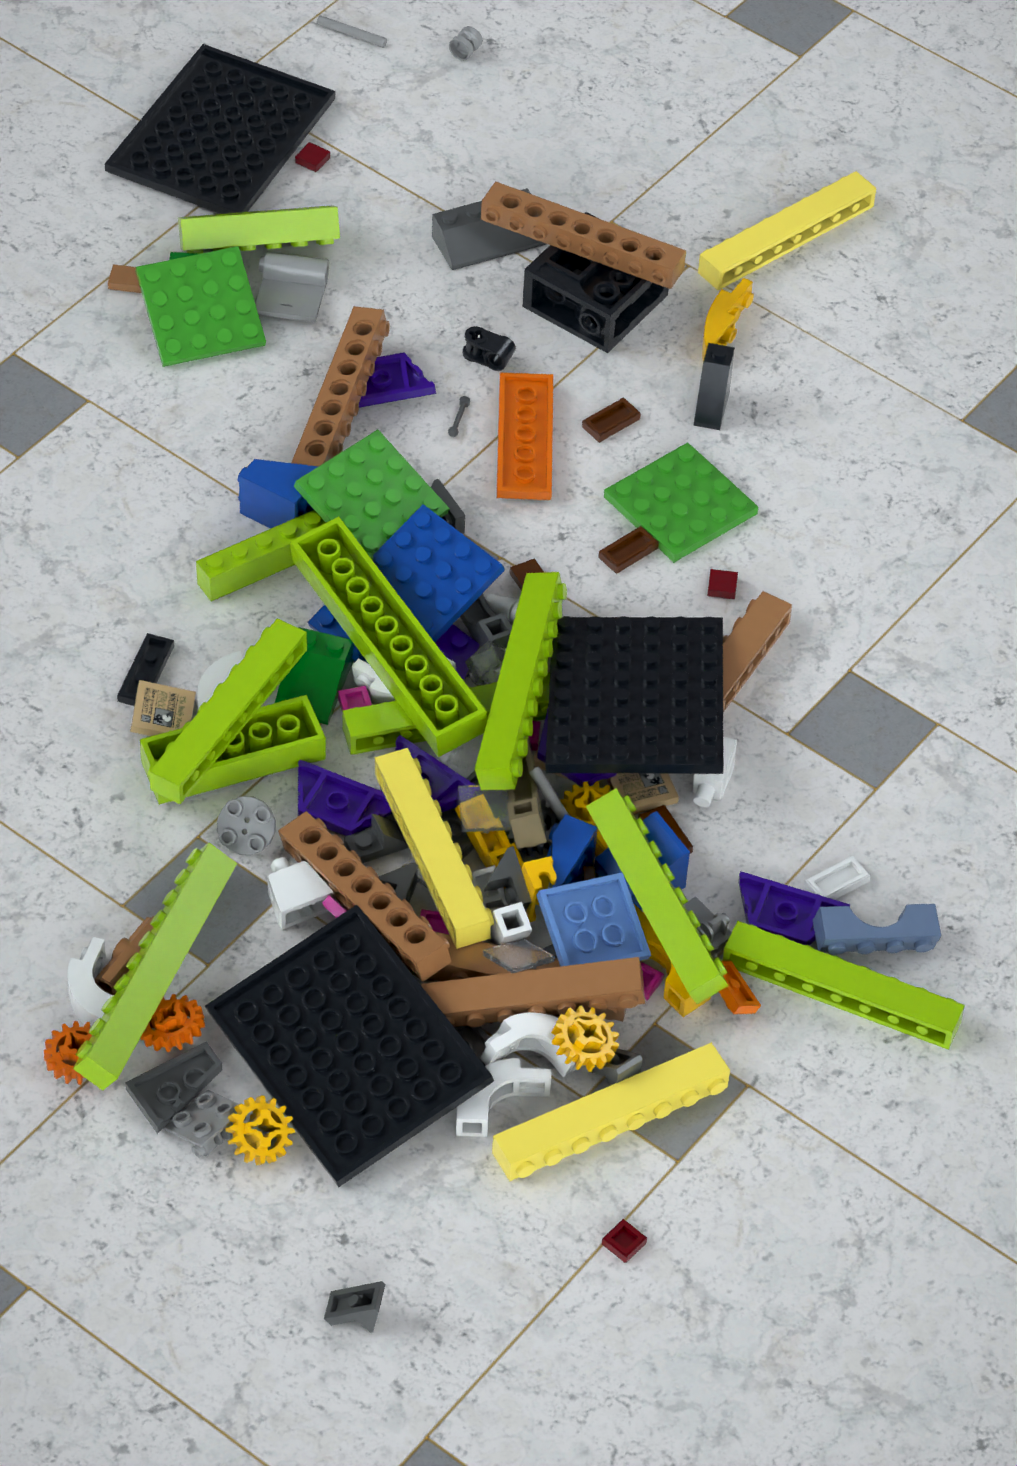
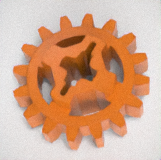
[140,994,205,1052]
[44,1021,92,1085]

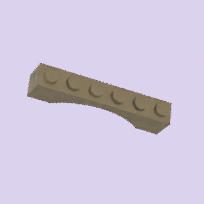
[507,736,547,849]

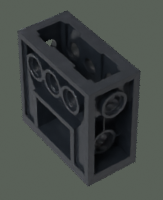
[522,212,669,353]

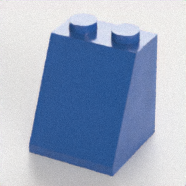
[238,459,319,529]
[594,811,690,910]

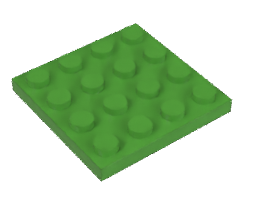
[135,246,266,367]
[294,429,450,559]
[604,442,758,563]

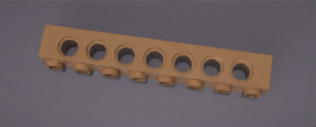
[481,181,686,289]
[291,306,390,466]
[278,811,452,982]

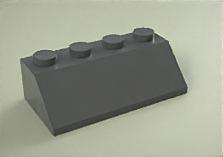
[432,188,546,270]

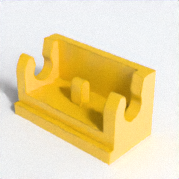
[522,856,557,922]

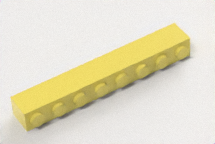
[698,171,876,290]
[374,748,494,949]
[492,1042,730,1181]

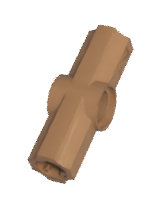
[95,916,154,995]

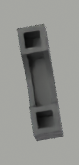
[460,593,512,663]

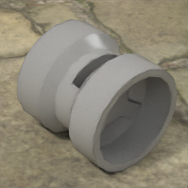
[449,26,483,61]

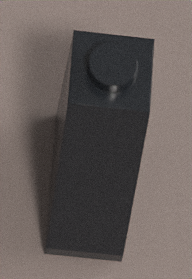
[694,343,735,430]

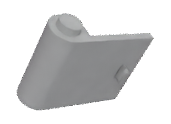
[255,252,329,322]

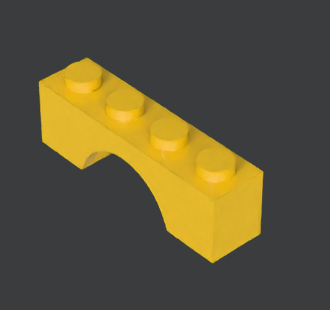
[634,904,711,1017]

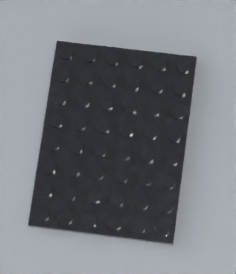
[105,44,335,214]
[545,616,724,774]
[205,905,494,1188]

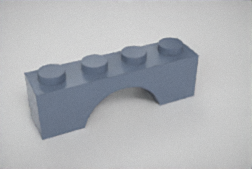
[813,904,941,955]

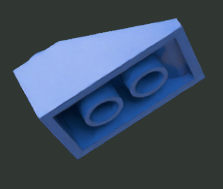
[547,814,597,888]

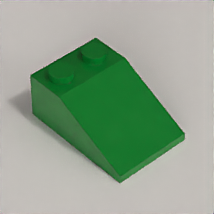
[275,627,353,725]

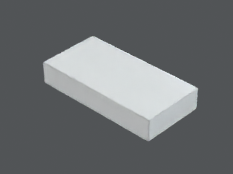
[804,856,870,900]

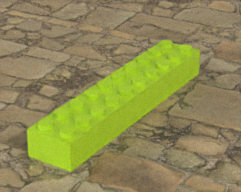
[290,516,487,757]

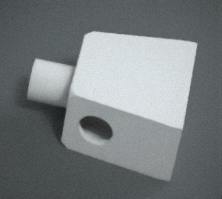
[693,736,737,807]
[267,857,333,930]

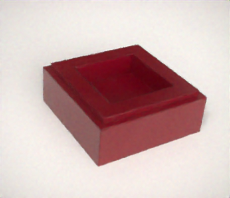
[295,142,330,172]
[707,569,738,599]
[602,1219,647,1263]

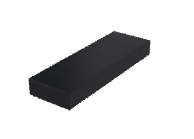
[117,633,174,706]

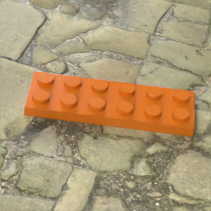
[496,372,553,500]

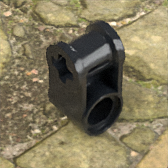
[462,326,516,371]

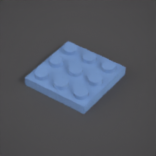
[536,872,651,966]

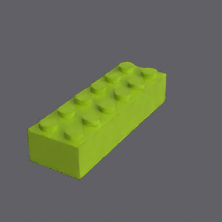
[178,205,340,254]
[140,695,326,805]

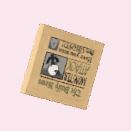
[130,680,196,736]
[607,773,679,814]

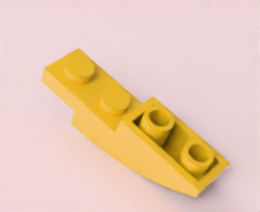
[702,278,754,361]

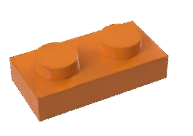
[719,961,761,1014]

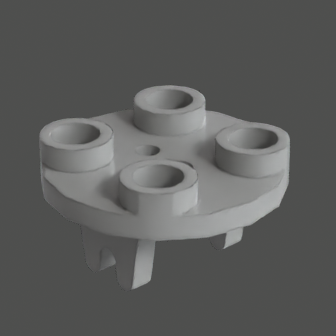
[217,796,276,855]

